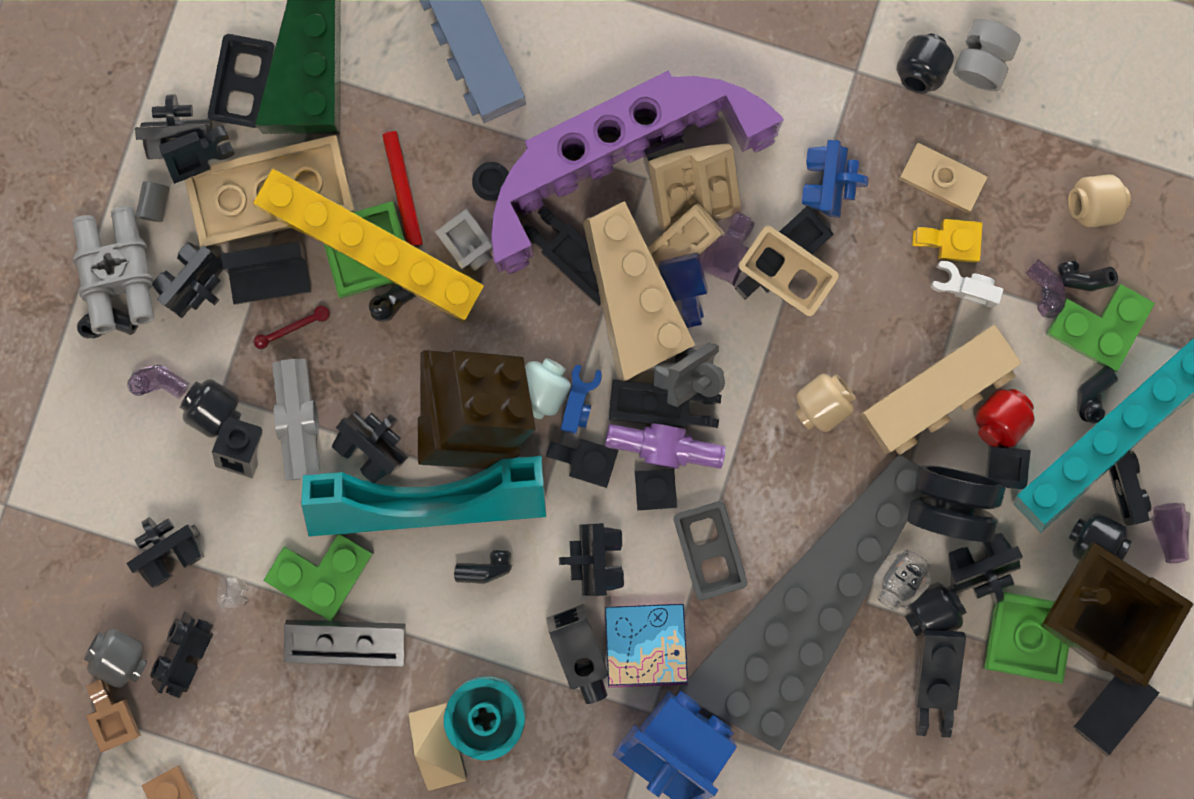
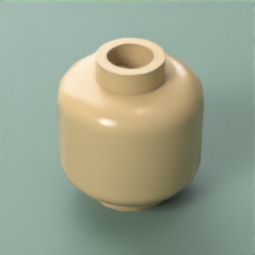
[1068,174,1131,227]
[795,374,856,432]

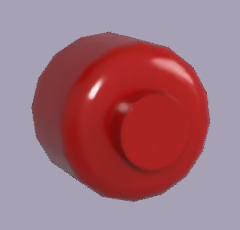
[975,389,1035,448]

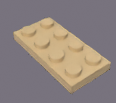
[185,135,355,248]

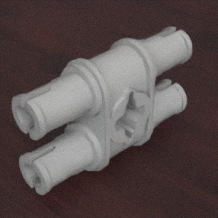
[72,206,155,334]

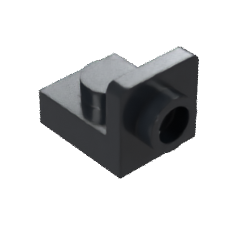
[212,417,263,479]

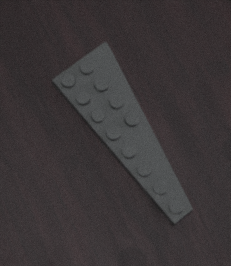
[677,455,923,751]

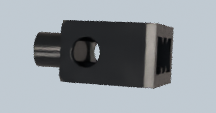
[546,604,608,704]

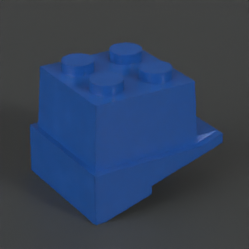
[612,691,737,799]

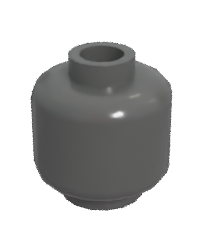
[83,629,147,688]

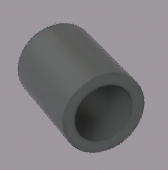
[135,182,169,222]

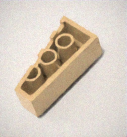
[583,201,695,381]

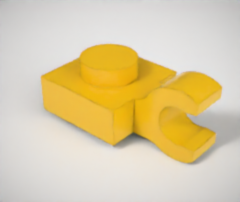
[912,219,983,263]

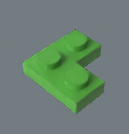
[1046,284,1155,372]
[263,534,373,621]

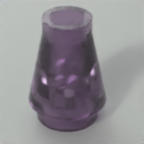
[1150,503,1191,563]

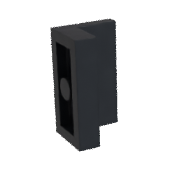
[221,241,312,305]

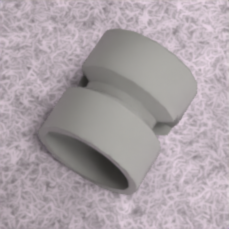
[953,19,1021,91]

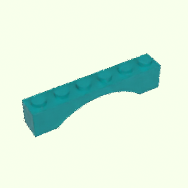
[1013,338,1194,533]
[301,456,546,537]

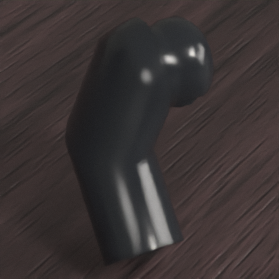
[1057,261,1118,292]
[369,285,416,322]
[77,307,138,339]
[1077,366,1118,424]
[454,550,513,584]

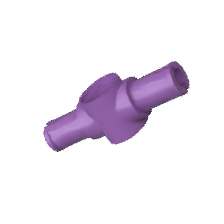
[605,424,726,469]

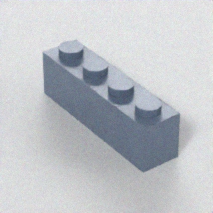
[419,0,526,123]

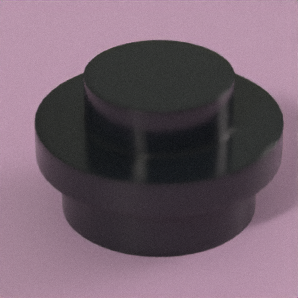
[472,162,509,201]

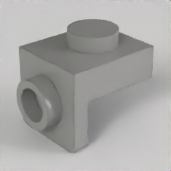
[435,208,493,271]

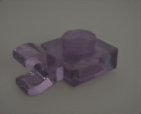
[697,212,755,286]

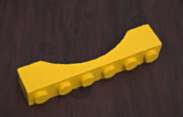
[253,168,484,322]

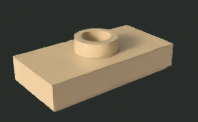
[899,142,988,214]
[648,203,725,284]

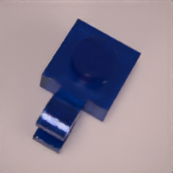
[658,252,708,328]

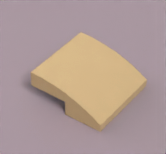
[648,144,741,232]

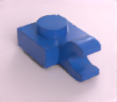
[561,365,602,435]

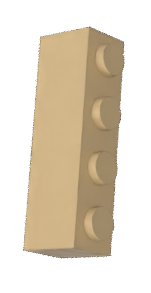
[859,324,1022,455]

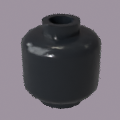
[896,33,954,94]
[179,379,242,438]
[1069,513,1132,560]
[904,582,967,636]

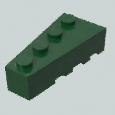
[255,0,341,134]

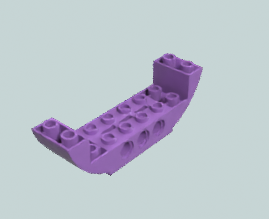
[491,70,784,274]

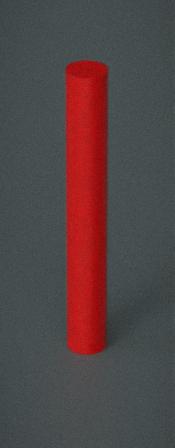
[382,131,423,247]

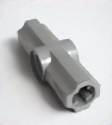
[272,359,320,481]

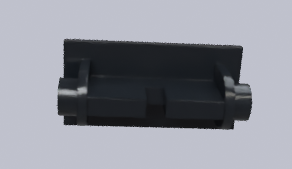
[150,611,213,698]

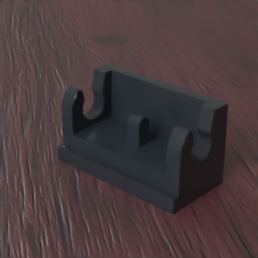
[1073,676,1160,756]

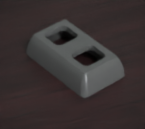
[673,501,748,600]

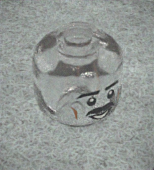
[873,549,932,611]

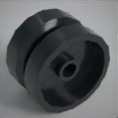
[907,465,1007,542]

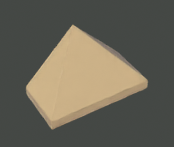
[408,703,467,791]

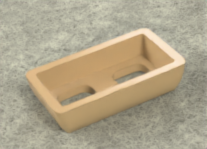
[739,226,839,316]

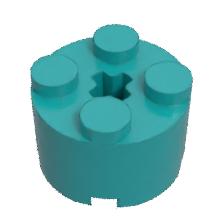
[444,676,526,761]

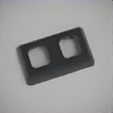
[208,34,275,128]

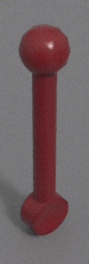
[253,306,330,350]

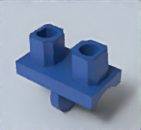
[802,140,869,218]

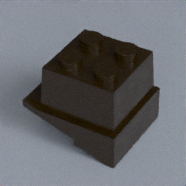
[418,350,536,469]
[1041,542,1194,687]

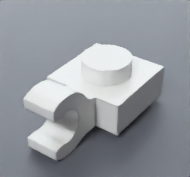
[930,261,1004,308]

